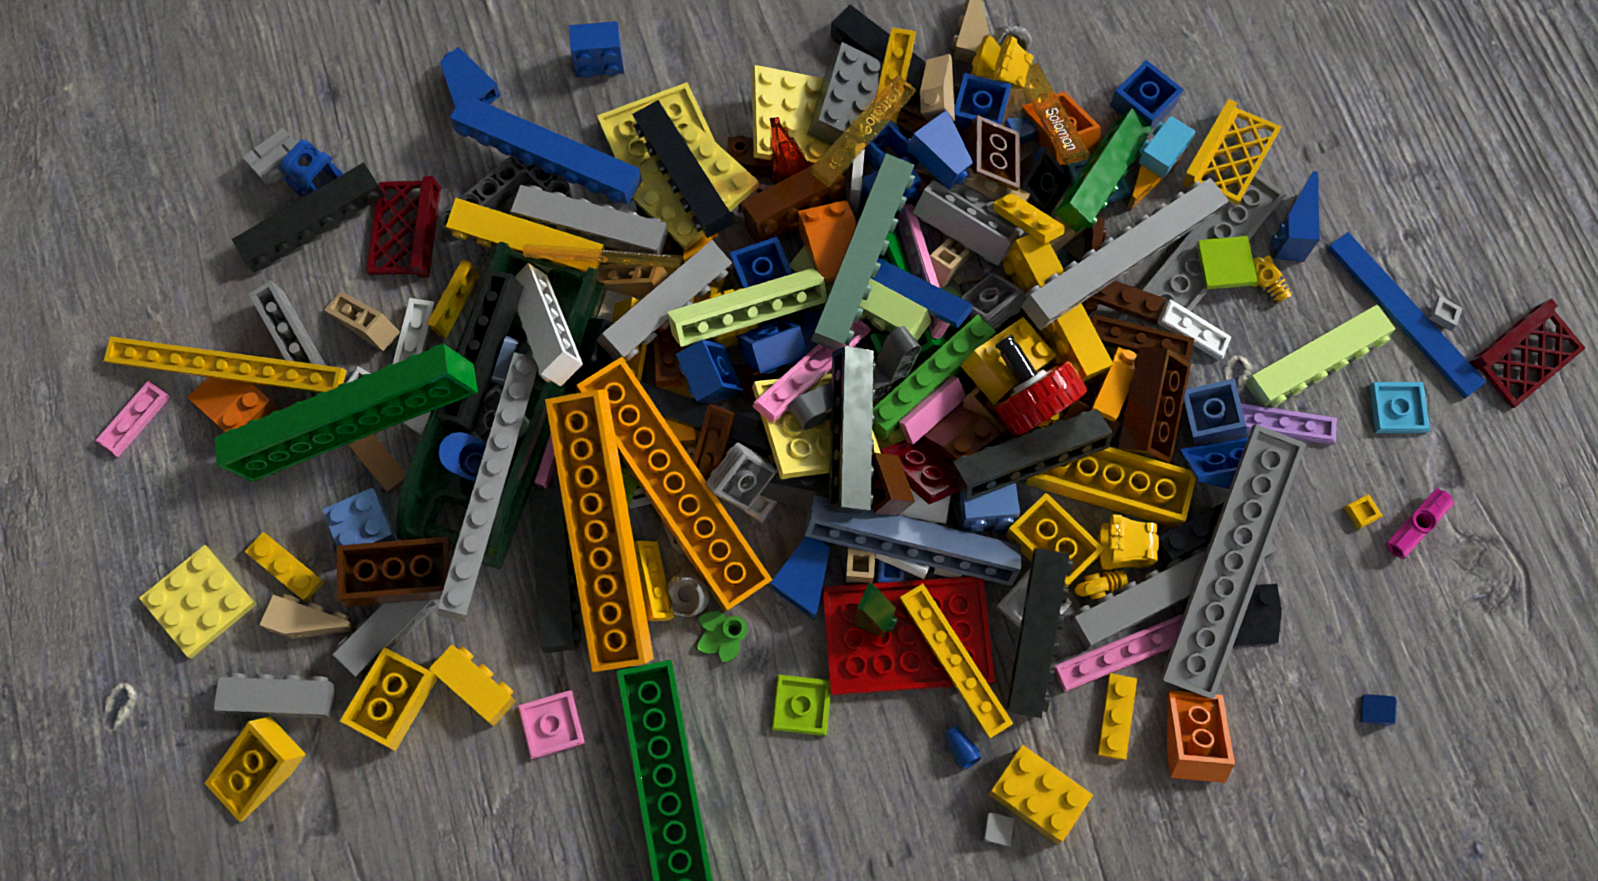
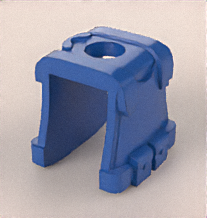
[862,120,919,171]
[280,139,343,197]

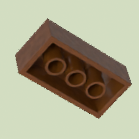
[742,157,846,243]
[1119,347,1191,464]
[337,537,454,607]

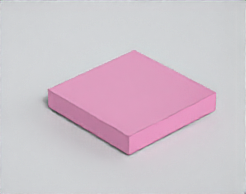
[518,690,586,760]

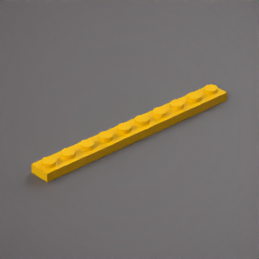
[104,336,347,393]

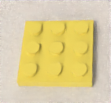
[139,545,257,659]

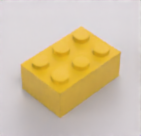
[961,317,1057,405]
[1005,493,1105,587]
[340,647,438,752]
[988,745,1093,845]

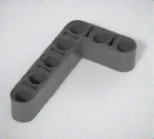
[439,155,573,241]
[788,326,921,430]

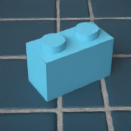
[1138,116,1196,179]

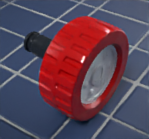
[995,335,1087,436]

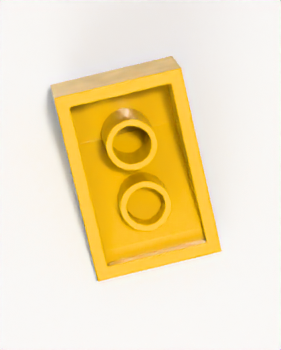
[204,716,306,822]

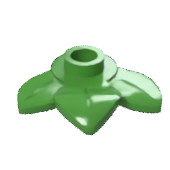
[697,611,747,663]

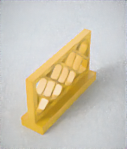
[1183,99,1282,205]

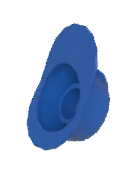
[438,432,487,482]

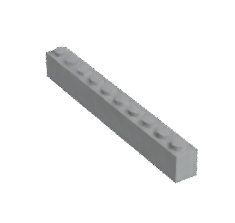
[1021,178,1229,330]
[437,352,538,622]

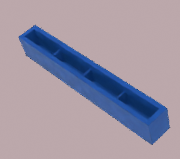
[449,94,642,205]

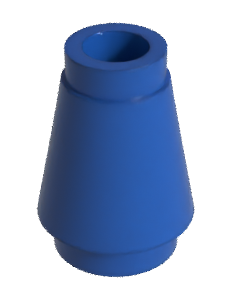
[945,726,982,770]

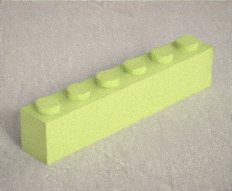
[789,246,932,341]
[667,268,827,347]
[1245,304,1395,408]

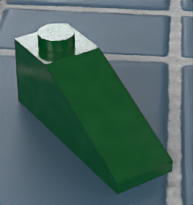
[854,583,898,639]

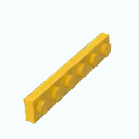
[899,584,1013,739]

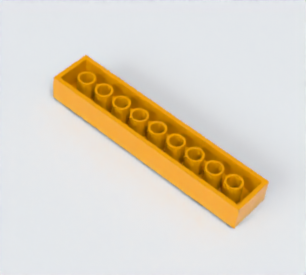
[576,357,772,613]
[545,390,654,672]

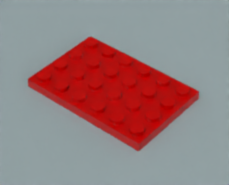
[822,577,995,696]

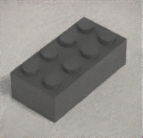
[807,42,884,155]

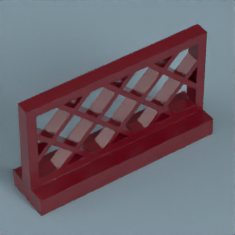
[366,176,441,278]
[1469,298,1586,408]

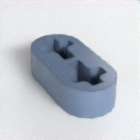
[491,336,519,387]

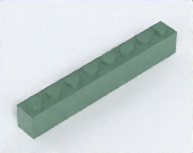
[811,153,915,350]

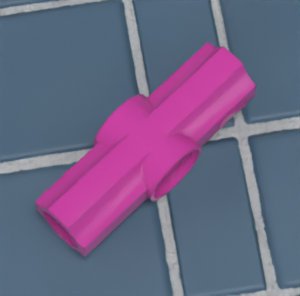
[1385,488,1455,560]

